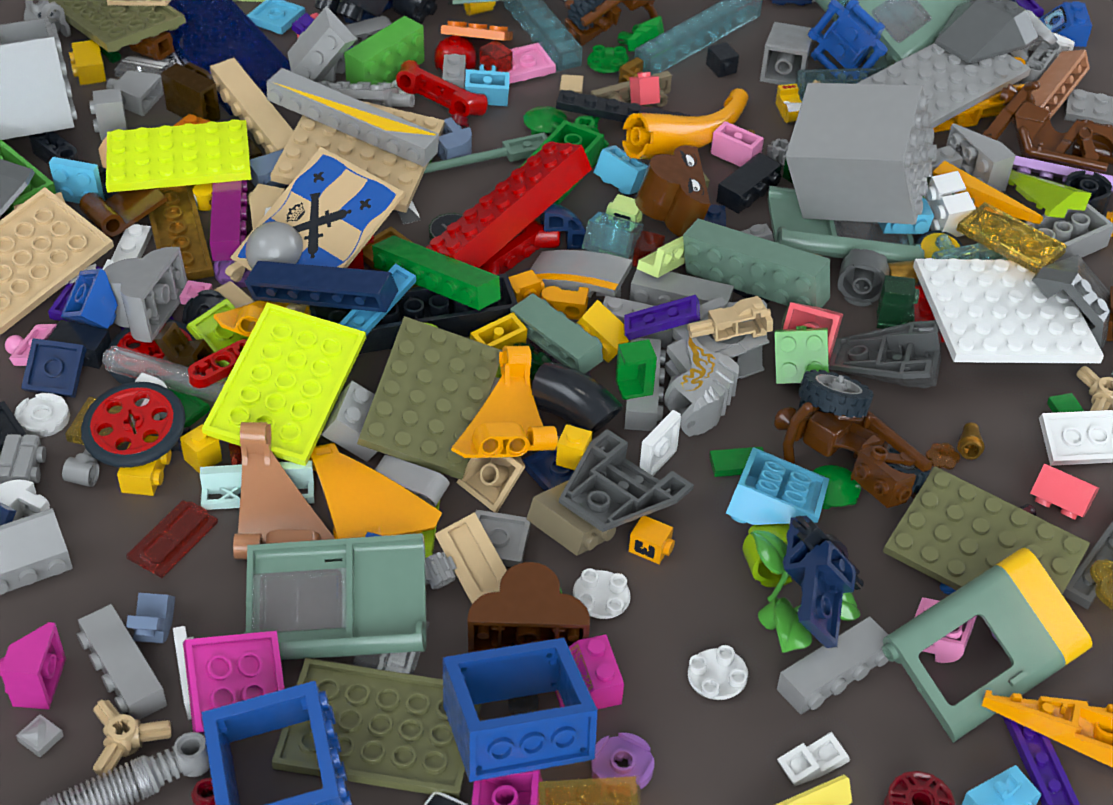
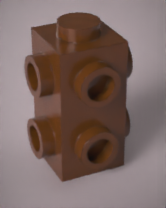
[129,31,175,61]

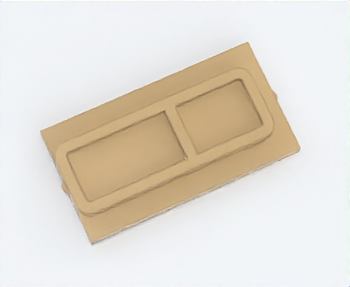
[434,512,507,604]

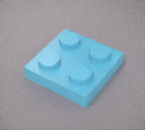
[247,0,305,35]
[49,157,105,203]

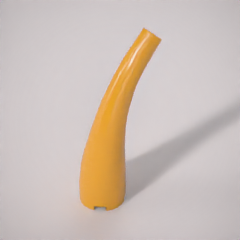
[622,88,748,160]

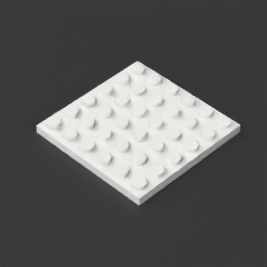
[913,258,1104,363]

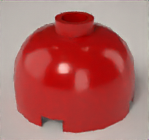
[434,35,477,73]

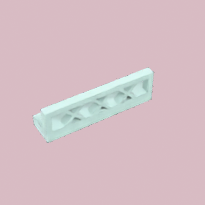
[200,460,314,510]

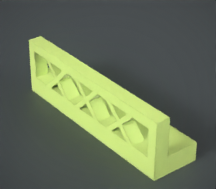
[637,236,685,278]

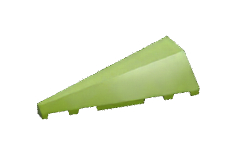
[1008,170,1092,218]

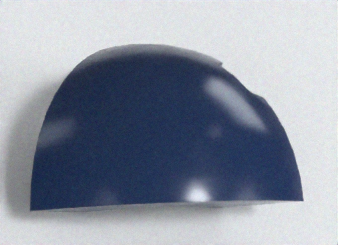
[540,203,591,249]

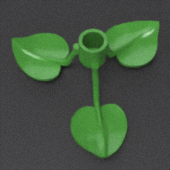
[750,530,860,653]

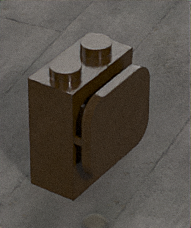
[160,63,221,122]

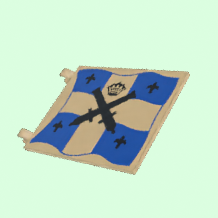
[225,146,405,313]

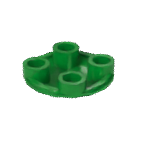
[587,45,629,73]
[524,106,567,135]
[812,465,861,509]

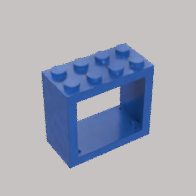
[443,638,598,782]
[201,681,353,805]

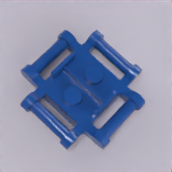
[808,0,888,84]

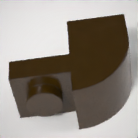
[154,321,214,377]

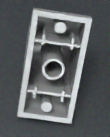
[104,247,187,343]

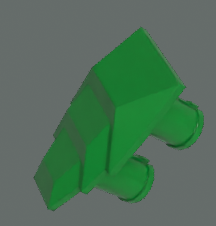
[617,16,665,52]

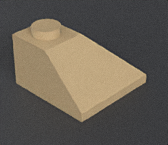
[456,456,525,513]

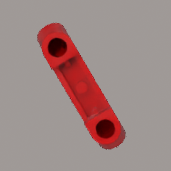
[396,60,488,117]
[480,220,560,275]

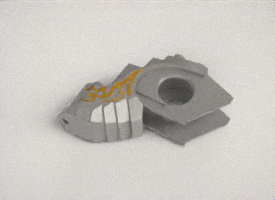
[664,297,769,437]

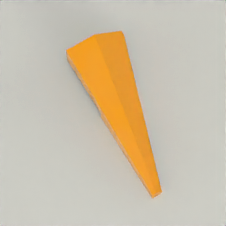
[933,84,1025,133]
[933,160,1043,224]
[981,690,1113,768]

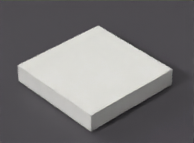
[640,410,681,476]

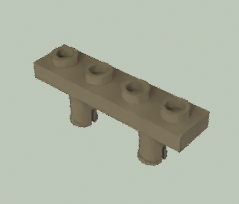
[591,71,672,107]

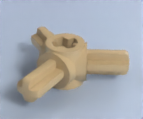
[1076,366,1113,411]
[93,700,172,777]

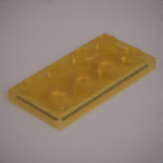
[957,202,1067,274]

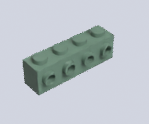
[510,293,603,374]

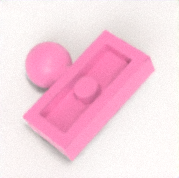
[5,324,57,366]

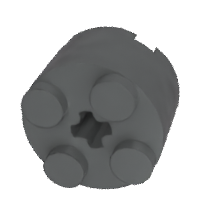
[838,249,890,306]

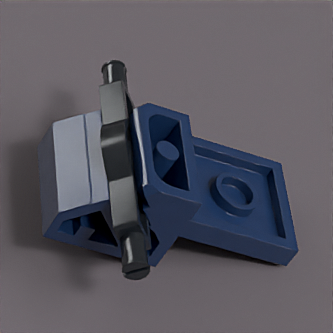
[783,515,864,648]

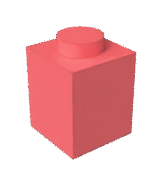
[630,72,660,105]

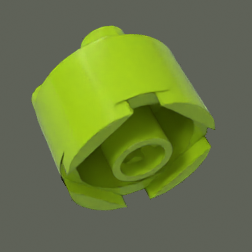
[742,524,792,587]

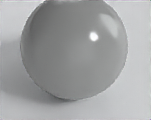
[245,222,303,269]

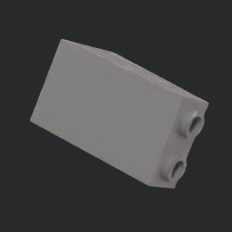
[760,22,813,88]

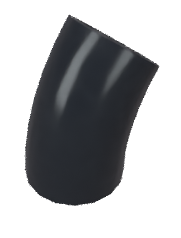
[532,362,624,434]

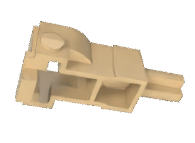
[687,296,773,342]

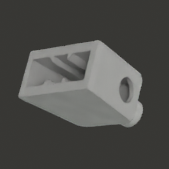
[106,70,164,116]

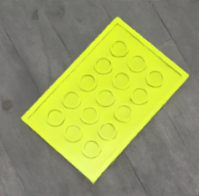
[106,119,251,193]
[202,302,366,466]

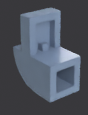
[437,117,472,160]
[126,593,175,643]

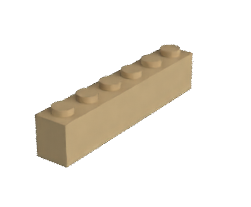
[210,58,294,154]

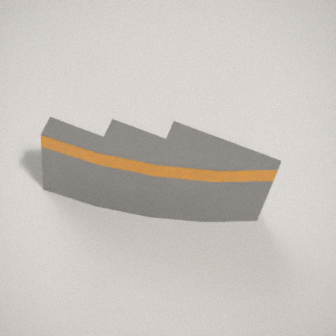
[530,250,633,298]

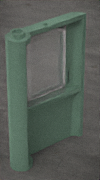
[243,533,427,660]

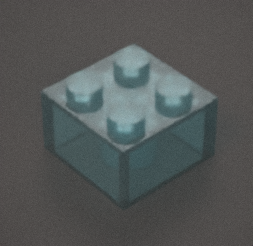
[582,212,644,259]

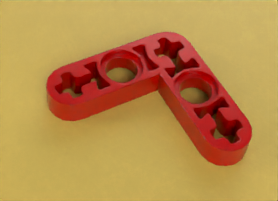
[188,339,248,388]

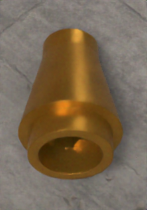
[957,422,985,460]

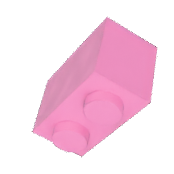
[711,121,764,167]

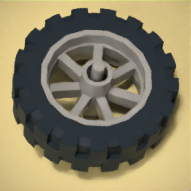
[799,370,874,418]

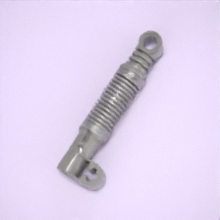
[40,732,210,805]

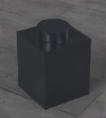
[706,42,739,78]

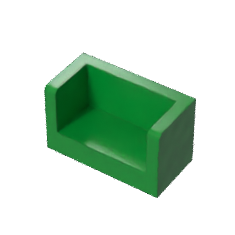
[615,339,657,400]

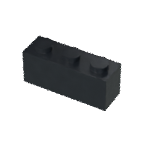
[716,153,782,214]

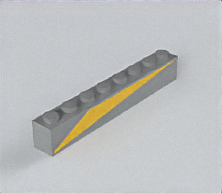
[267,68,439,167]

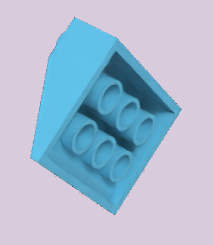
[726,447,829,525]

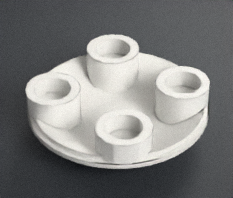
[573,568,631,619]
[688,645,748,700]

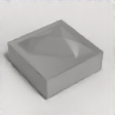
[16,714,64,758]

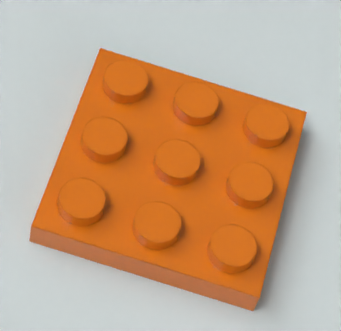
[441,21,513,41]

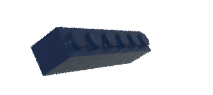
[244,261,398,313]

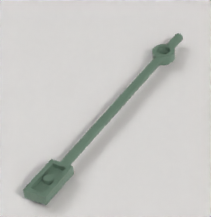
[424,133,547,174]

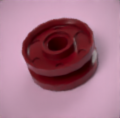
[883,771,955,805]

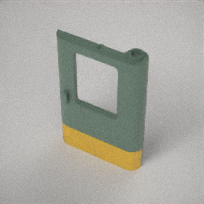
[882,548,1093,743]

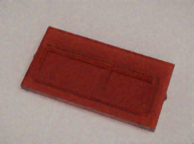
[126,500,218,578]

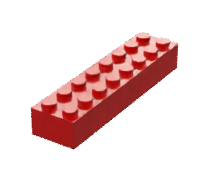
[425,141,592,268]

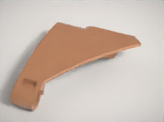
[233,422,334,562]

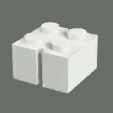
[924,171,976,237]

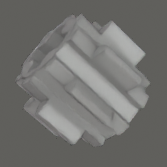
[767,139,790,169]
[425,552,457,589]

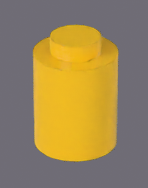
[463,1,496,16]

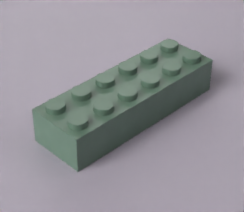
[683,219,830,308]

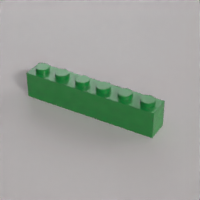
[372,235,501,310]

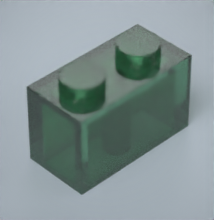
[876,275,919,329]

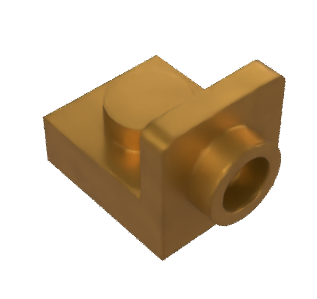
[619,57,644,83]

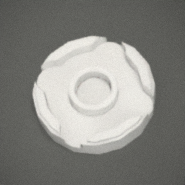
[14,393,70,438]

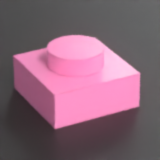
[179,280,213,305]

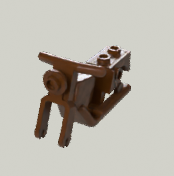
[983,81,1113,174]

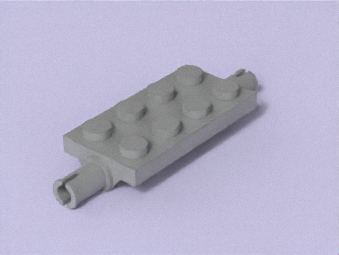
[316,80,415,107]

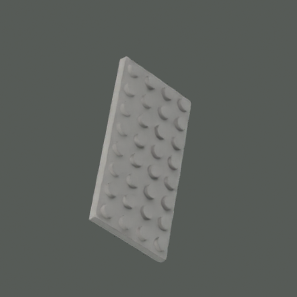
[856,43,1031,129]

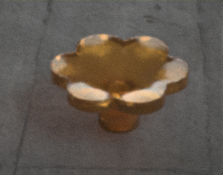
[926,443,960,470]

